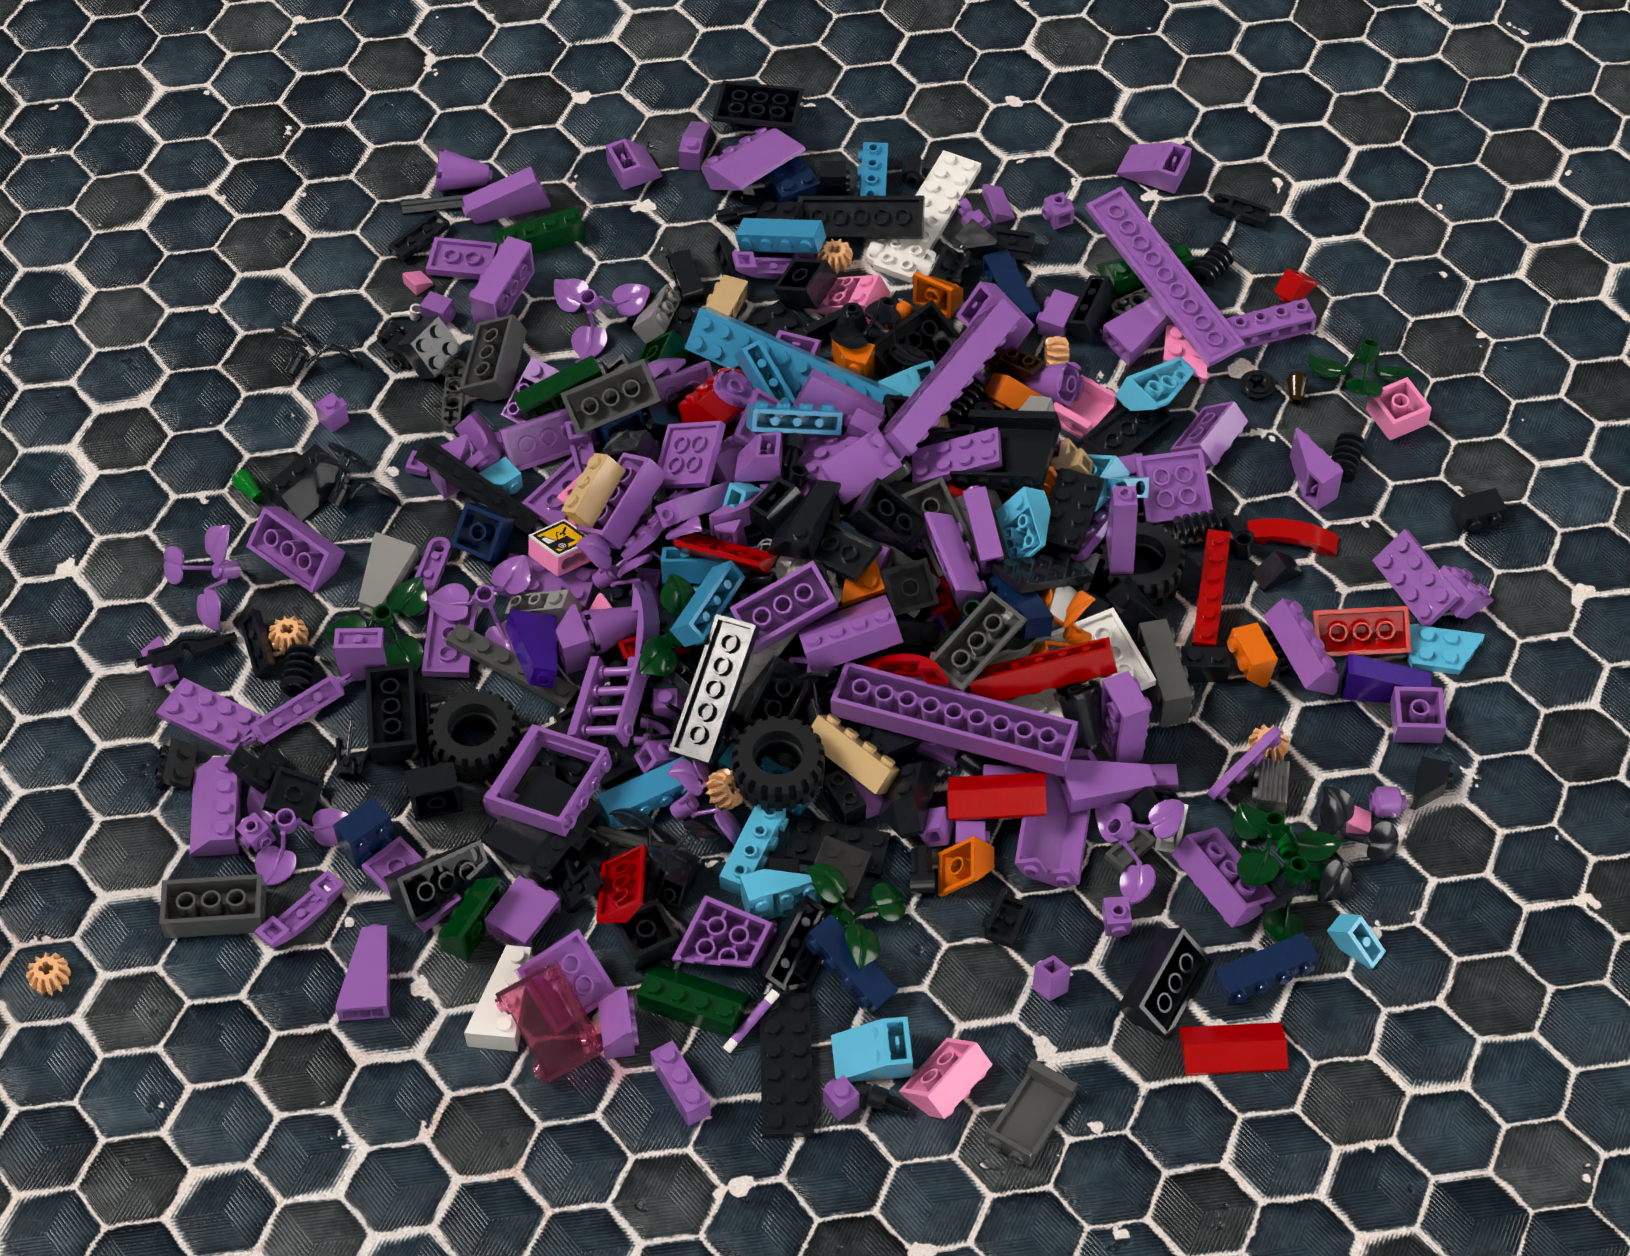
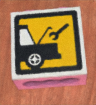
[528,519,591,577]

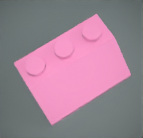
[899,1038,993,1119]

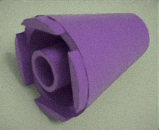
[435,149,493,191]
[1020,362,1084,406]
[583,606,638,656]

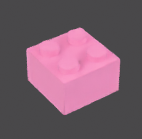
[1366,377,1432,440]

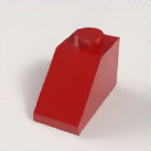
[1274,269,1318,303]

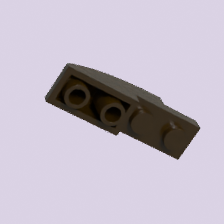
[983,346,1045,379]

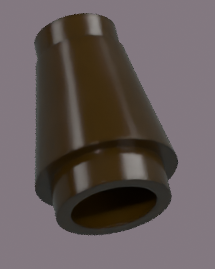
[1286,371,1309,406]

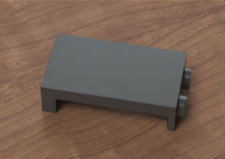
[984,1059,1078,1167]

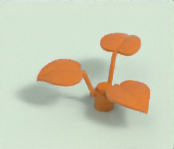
[1028,589,1096,656]

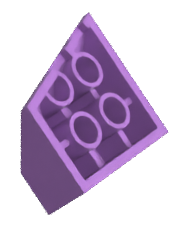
[672,895,775,968]

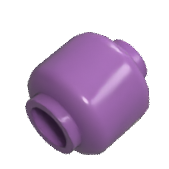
[1369,786,1406,818]

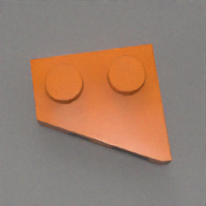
[841,558,887,607]

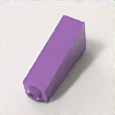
[462,166,551,224]
[1102,297,1172,366]
[793,368,887,427]
[655,480,734,528]
[963,486,1004,576]
[1106,486,1138,575]
[1057,759,1158,813]
[336,924,390,1021]

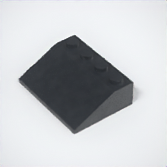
[712,80,804,129]
[872,299,960,379]
[481,770,603,886]

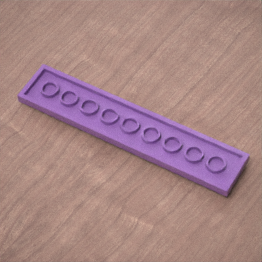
[1085,186,1245,368]
[499,361,713,471]

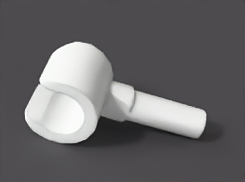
[391,304,421,321]

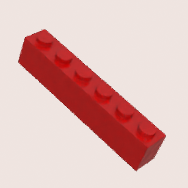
[1192,529,1231,647]
[970,637,1118,701]

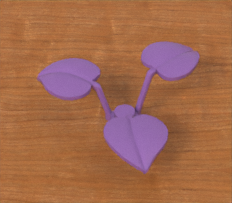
[554,279,650,359]
[617,516,703,580]
[163,525,240,630]
[576,528,661,607]
[427,555,531,654]
[668,759,742,846]
[247,786,348,886]
[1095,799,1184,905]

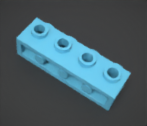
[719,804,789,896]

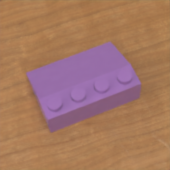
[700,126,806,191]
[798,595,903,671]

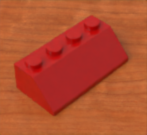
[678,367,754,424]

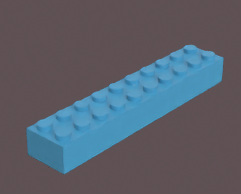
[684,307,903,403]

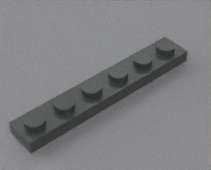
[446,623,579,710]

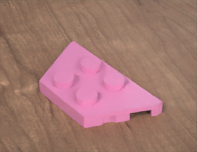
[1163,323,1207,384]

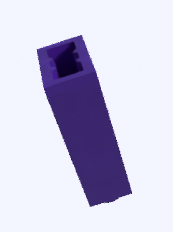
[505,609,558,688]
[1342,654,1435,703]

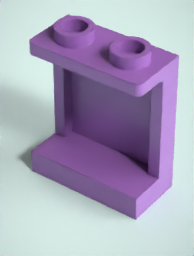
[333,628,388,680]
[484,875,562,948]

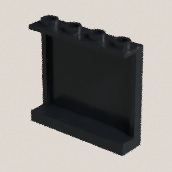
[949,409,1061,490]

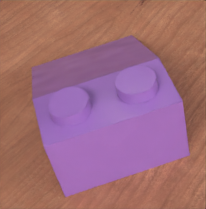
[818,427,903,505]

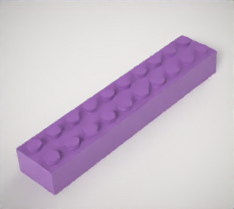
[881,298,1021,461]
[830,662,1078,777]

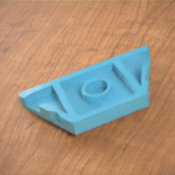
[1405,624,1485,675]

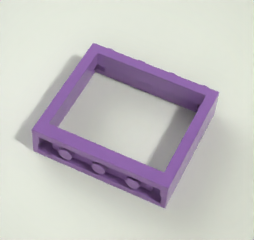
[484,724,612,837]

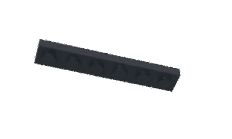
[414,437,540,537]

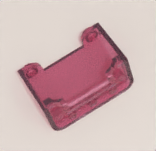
[495,960,603,1085]

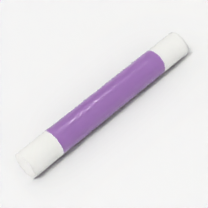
[723,989,780,1054]

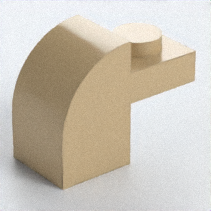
[1051,438,1094,475]

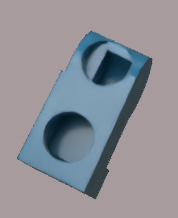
[1107,476,1149,498]

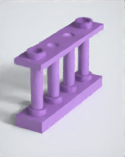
[567,654,650,747]

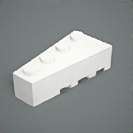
[464,945,533,1052]

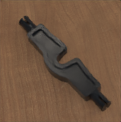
[134,632,237,668]

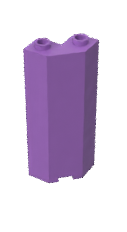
[1015,748,1098,888]

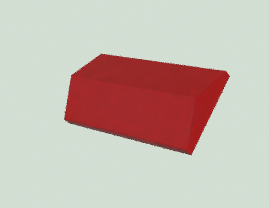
[674,533,778,574]
[1313,606,1411,657]
[947,772,1047,821]
[596,844,647,923]
[1179,1022,1288,1076]

